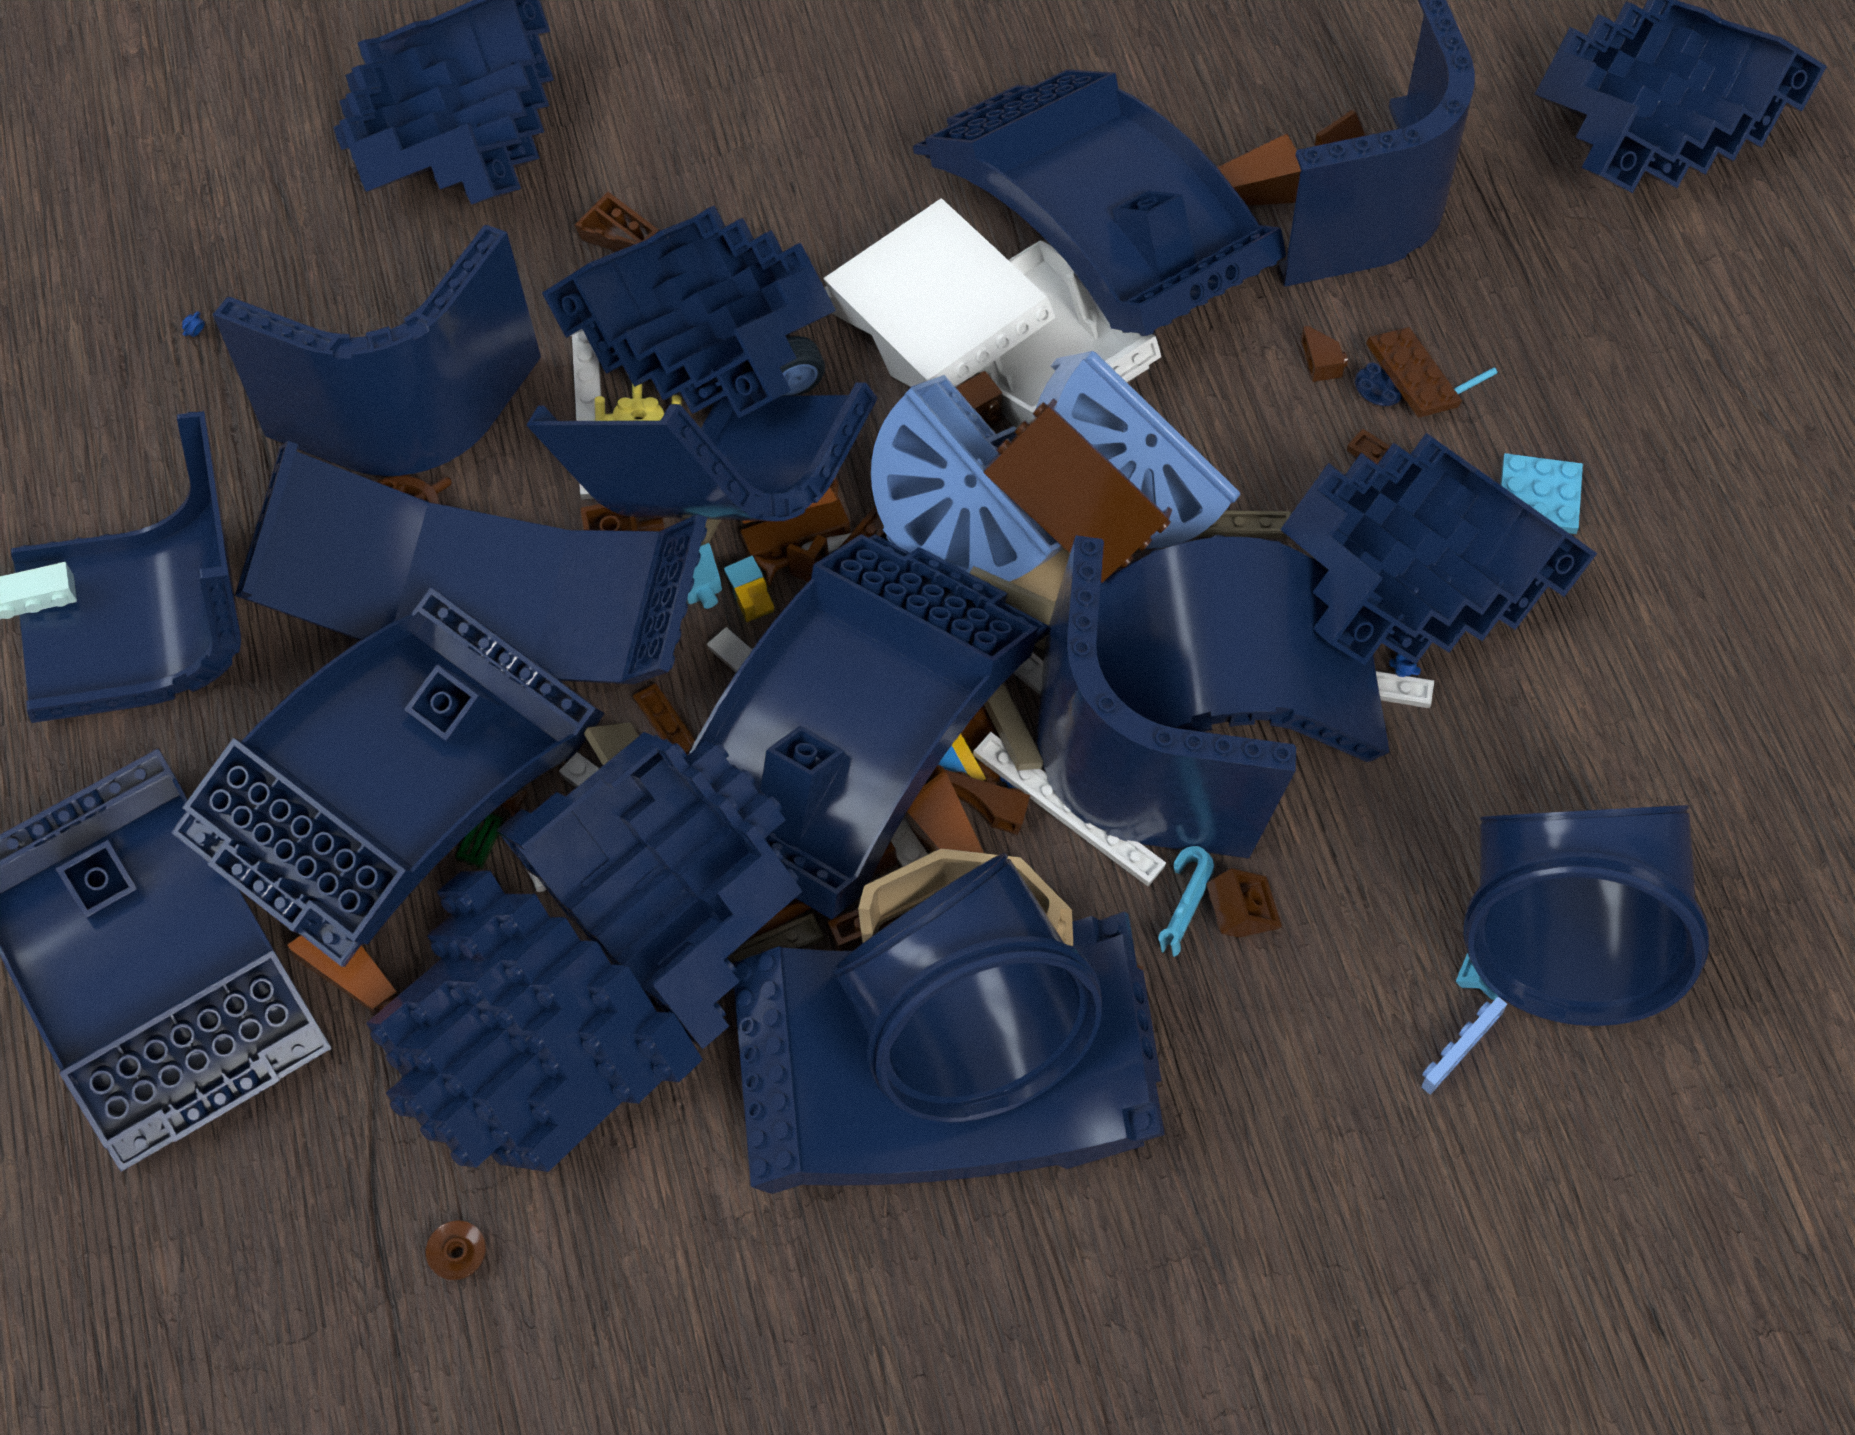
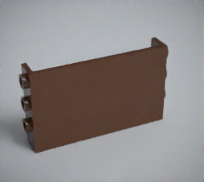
[983,398,1172,583]

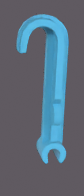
[1158,846,1214,957]

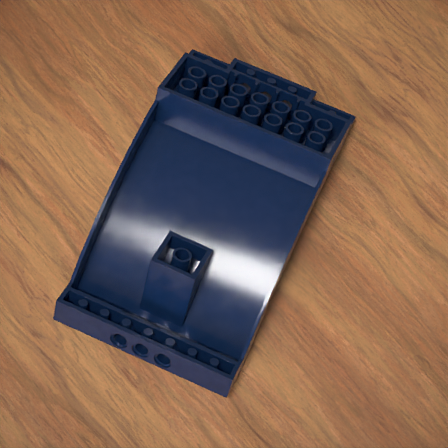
[913,69,1286,336]
[688,534,1050,920]
[171,587,605,967]
[0,748,332,1172]
[732,911,1165,1194]

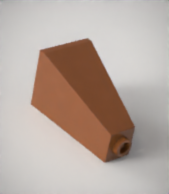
[1217,134,1301,206]
[905,771,984,853]
[287,935,398,1013]

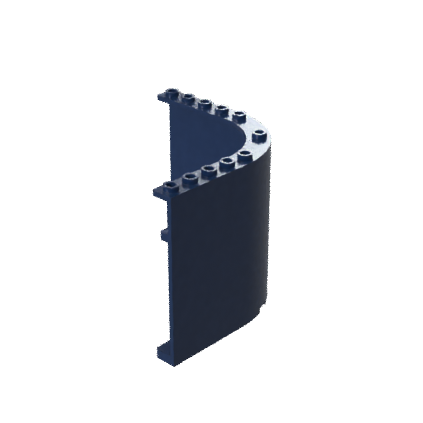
[1278,0,1475,287]
[213,225,541,476]
[526,382,878,521]
[11,411,241,723]
[1037,535,1296,858]
[1096,535,1390,762]

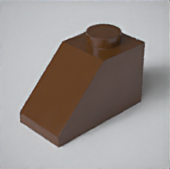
[1301,326,1348,382]

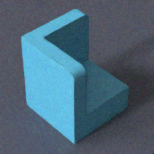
[724,556,764,598]

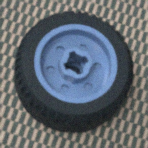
[780,336,825,396]

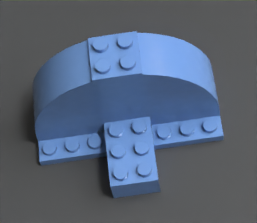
[1034,351,1241,549]
[871,375,1064,582]

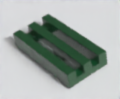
[455,814,505,869]

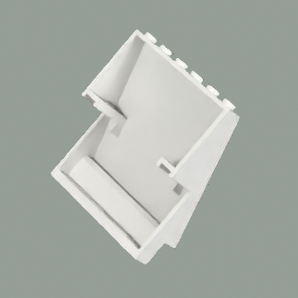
[823,198,1056,387]
[970,240,1161,429]

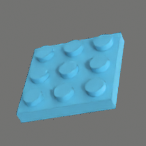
[1501,453,1583,534]

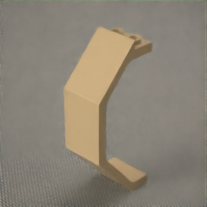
[858,849,1073,946]

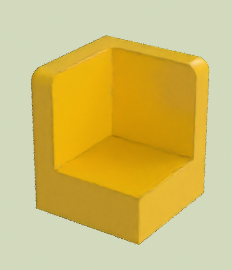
[734,577,775,622]

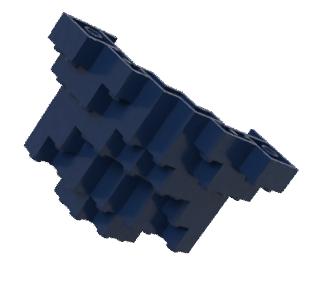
[333,0,554,205]
[1535,0,1827,193]
[542,205,836,419]
[1280,433,1597,665]
[496,732,803,1049]
[366,871,703,1172]

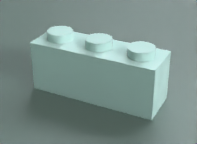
[0,562,77,619]

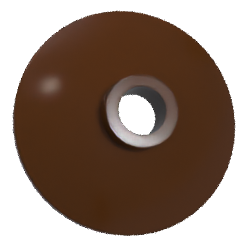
[425,1220,486,1280]

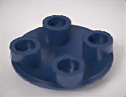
[1355,363,1402,406]

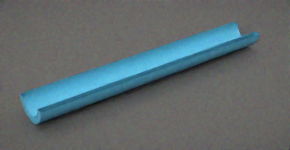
[1454,367,1497,394]

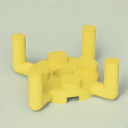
[594,383,682,421]

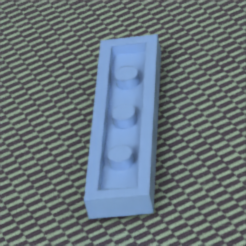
[1421,997,1507,1095]

